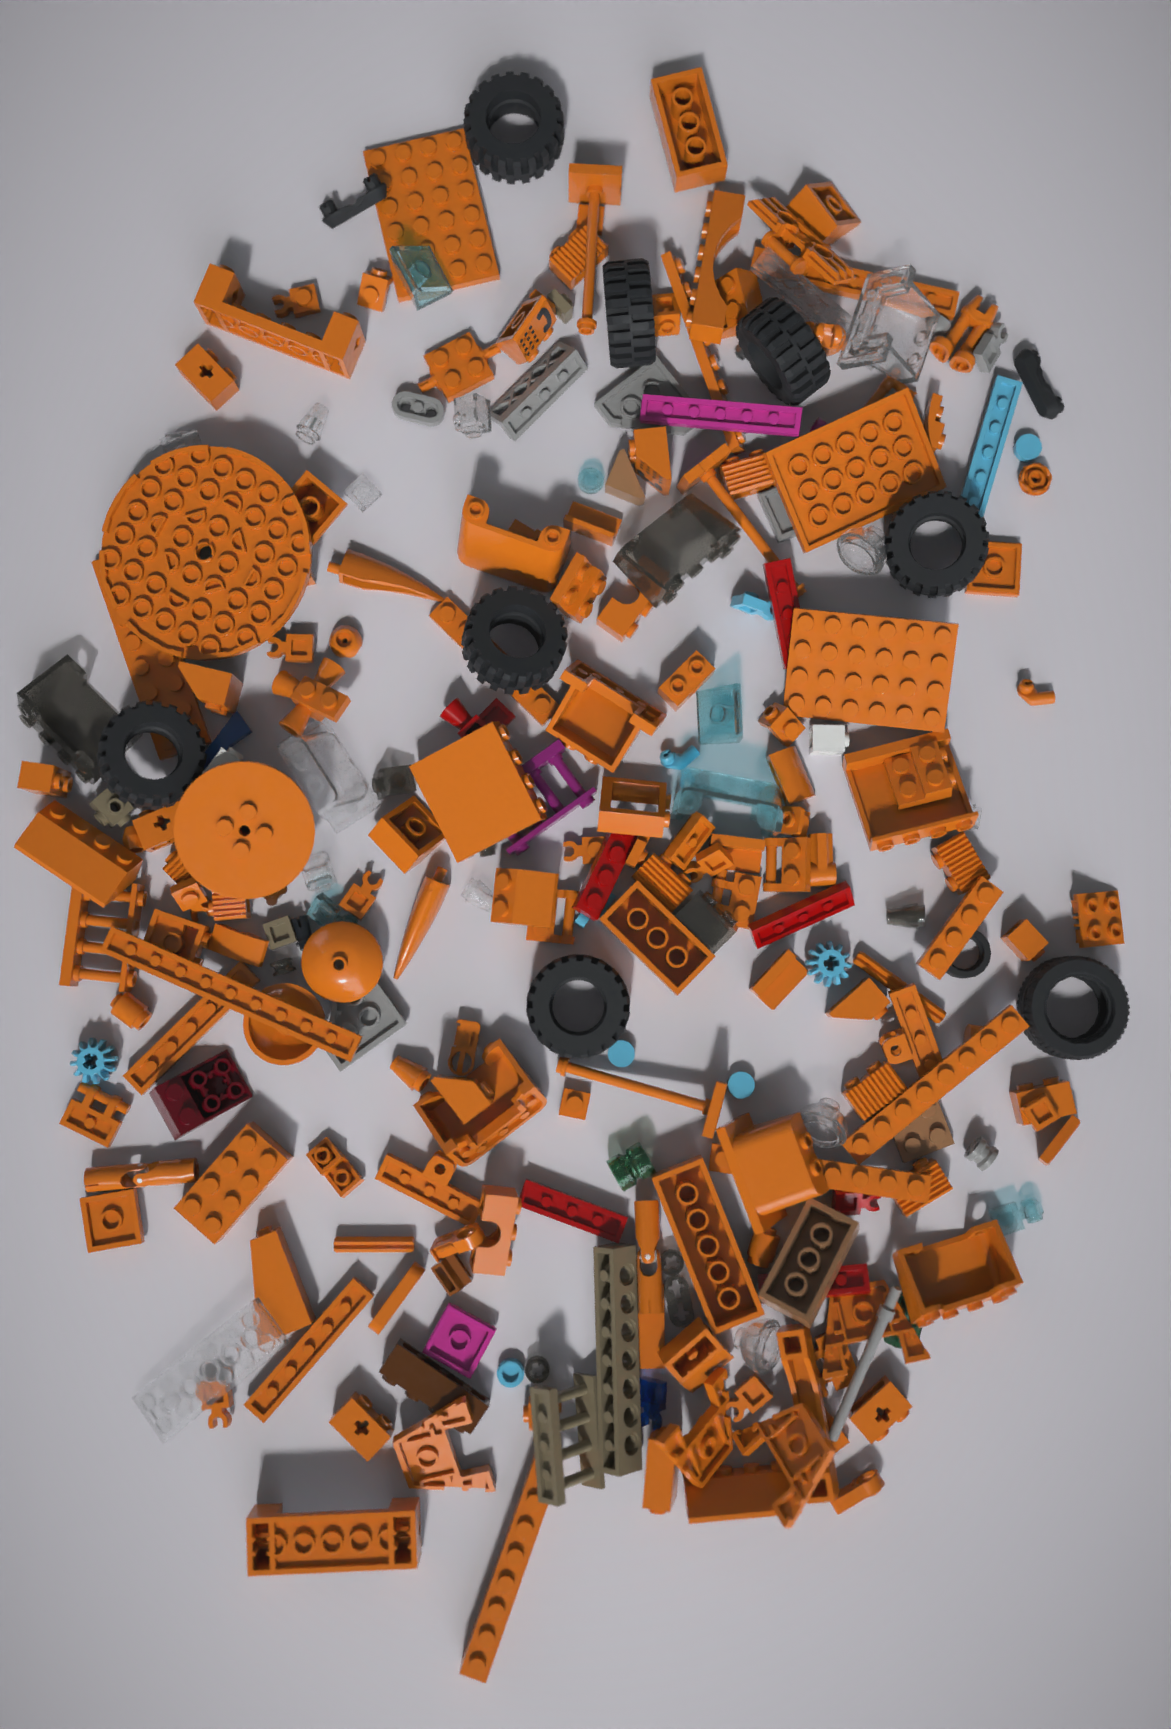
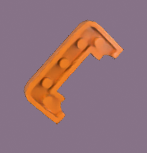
[457,494,571,593]
[413,1038,547,1167]

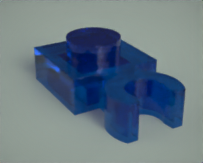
[640,1376,667,1430]

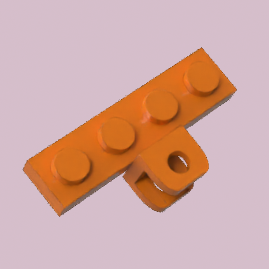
[879,983,942,1078]
[374,1150,480,1226]

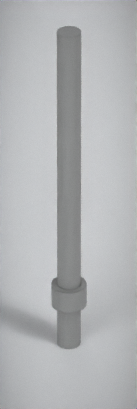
[829,1285,902,1441]

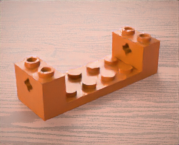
[194,263,366,379]
[246,1497,422,1577]

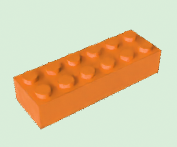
[650,1155,765,1335]

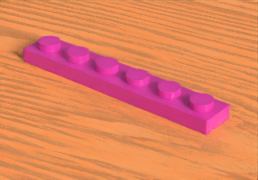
[640,394,803,437]

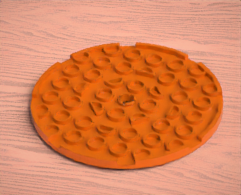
[99,445,313,661]

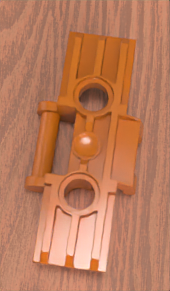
[747,197,856,285]

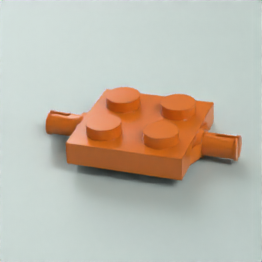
[417,332,501,403]

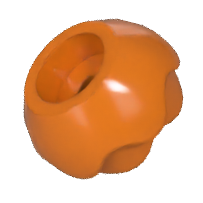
[1018,463,1052,496]
[329,625,363,658]

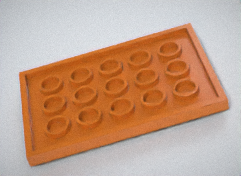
[363,128,500,303]
[763,387,947,553]
[783,607,959,733]

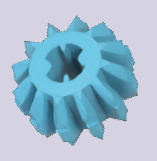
[805,941,852,987]
[70,1038,119,1084]

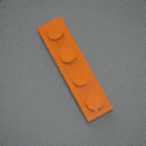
[916,876,1003,980]

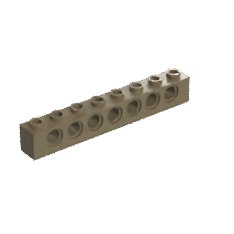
[593,1242,642,1477]

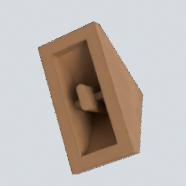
[605,449,645,506]

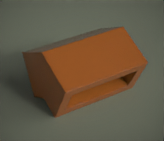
[431,1253,473,1296]

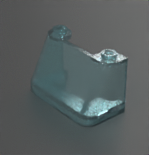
[670,767,783,838]

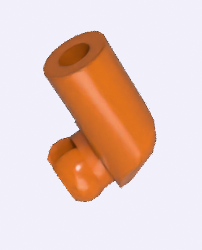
[1017,679,1055,706]

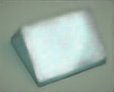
[389,246,453,311]
[696,683,743,744]

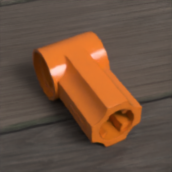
[808,833,837,886]

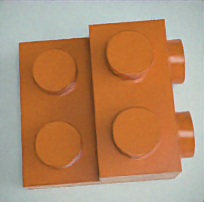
[550,552,607,624]
[884,740,956,810]
[143,909,212,965]

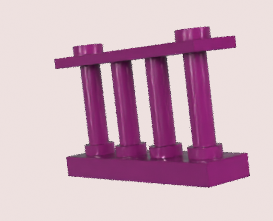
[506,739,597,856]

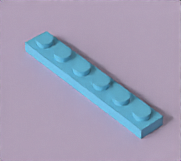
[961,375,1023,517]

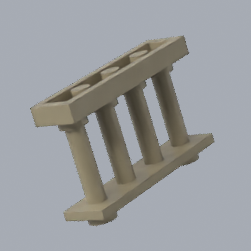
[530,1372,605,1507]

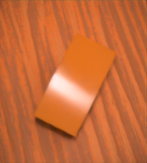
[923,393,946,453]
[208,923,269,967]
[306,1137,364,1198]

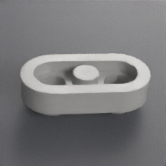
[392,391,445,427]

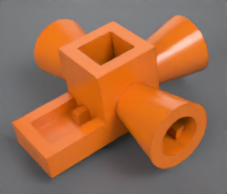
[272,658,351,738]

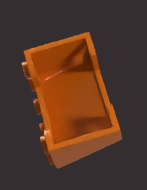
[892,1219,1024,1328]

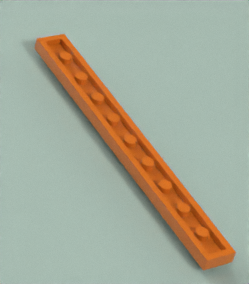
[100,926,363,1062]

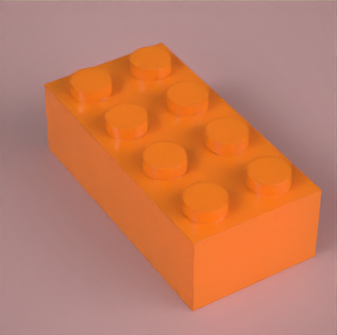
[649,67,728,193]
[599,880,716,996]
[174,1121,294,1245]

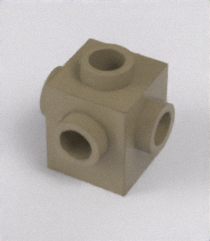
[89,788,134,828]

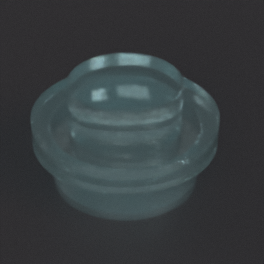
[578,467,604,494]

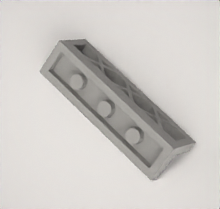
[486,341,588,441]

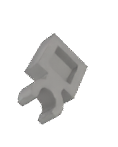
[973,322,1008,373]

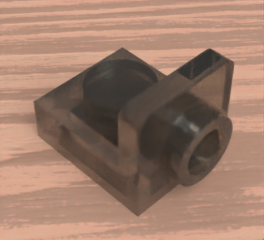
[372,765,416,800]

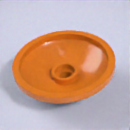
[301,921,383,1003]
[243,983,325,1065]

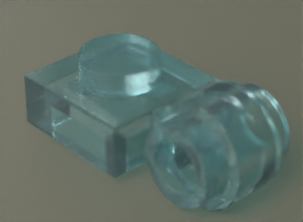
[307,892,358,927]
[988,1197,1044,1236]

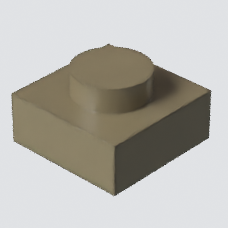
[547,289,573,324]
[262,915,298,950]

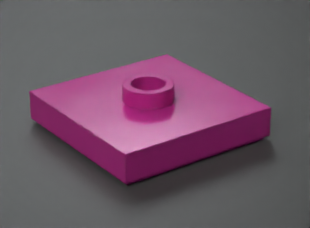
[422,1302,497,1379]

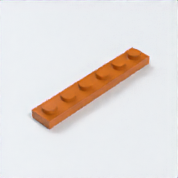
[429,597,559,727]
[123,961,261,1095]
[244,1276,375,1423]

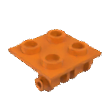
[1071,890,1125,948]

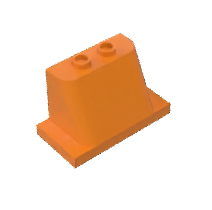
[545,659,667,773]
[715,1112,829,1235]

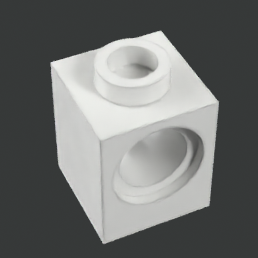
[809,725,849,755]

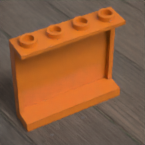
[409,721,548,863]
[842,728,979,852]

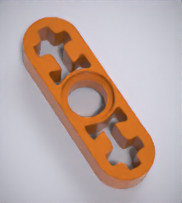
[367,1261,426,1335]

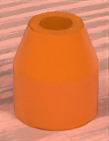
[122,825,144,854]

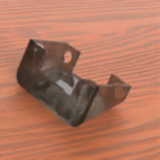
[613,493,742,608]
[17,654,143,785]

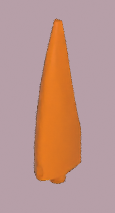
[327,549,444,602]
[393,866,450,980]

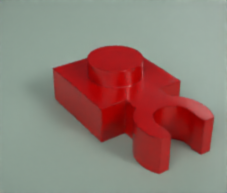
[831,1190,881,1216]

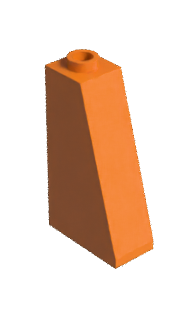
[250,1225,316,1345]

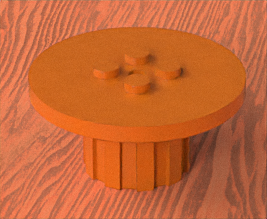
[173,761,315,899]

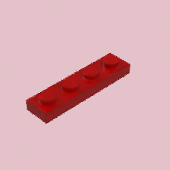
[763,558,800,669]
[572,833,638,921]
[748,880,855,949]
[519,1178,628,1244]
[757,1263,871,1304]

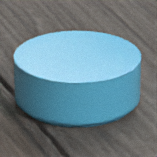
[1013,434,1042,462]
[608,1040,635,1067]
[727,1071,755,1099]
[497,1358,525,1388]

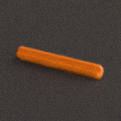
[853,951,946,1023]

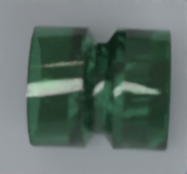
[606,1142,657,1192]

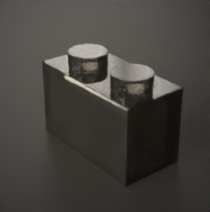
[675,890,738,954]

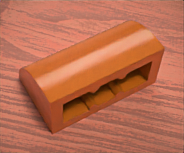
[766,746,816,806]

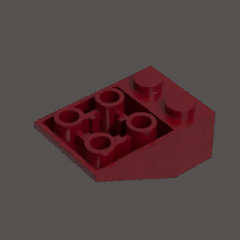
[149,1049,253,1140]

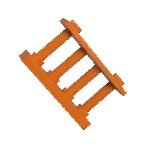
[59,883,147,992]

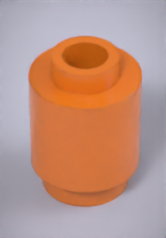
[110,992,153,1031]
[747,1227,781,1268]

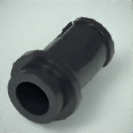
[291,915,312,951]

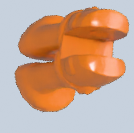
[929,294,998,373]
[805,321,847,356]

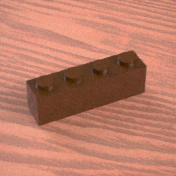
[379,1338,491,1435]

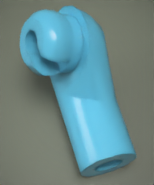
[660,745,700,770]

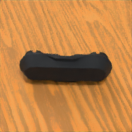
[319,173,387,229]
[1014,349,1064,419]

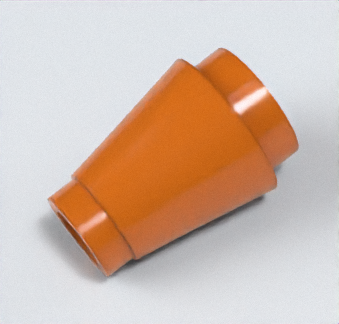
[390,1055,431,1092]

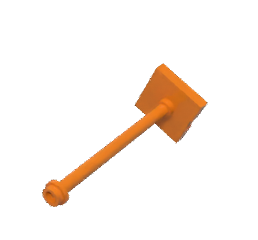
[569,163,622,335]
[676,443,807,598]
[556,1057,728,1139]

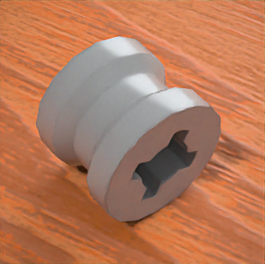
[964,1136,999,1171]

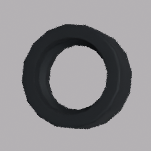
[946,930,991,979]

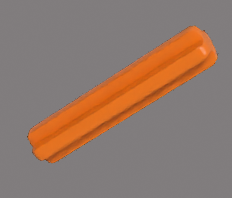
[333,1236,415,1252]

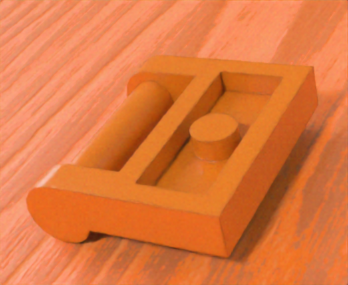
[763,837,811,892]
[526,889,579,945]

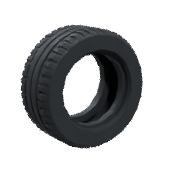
[1017,956,1130,1060]

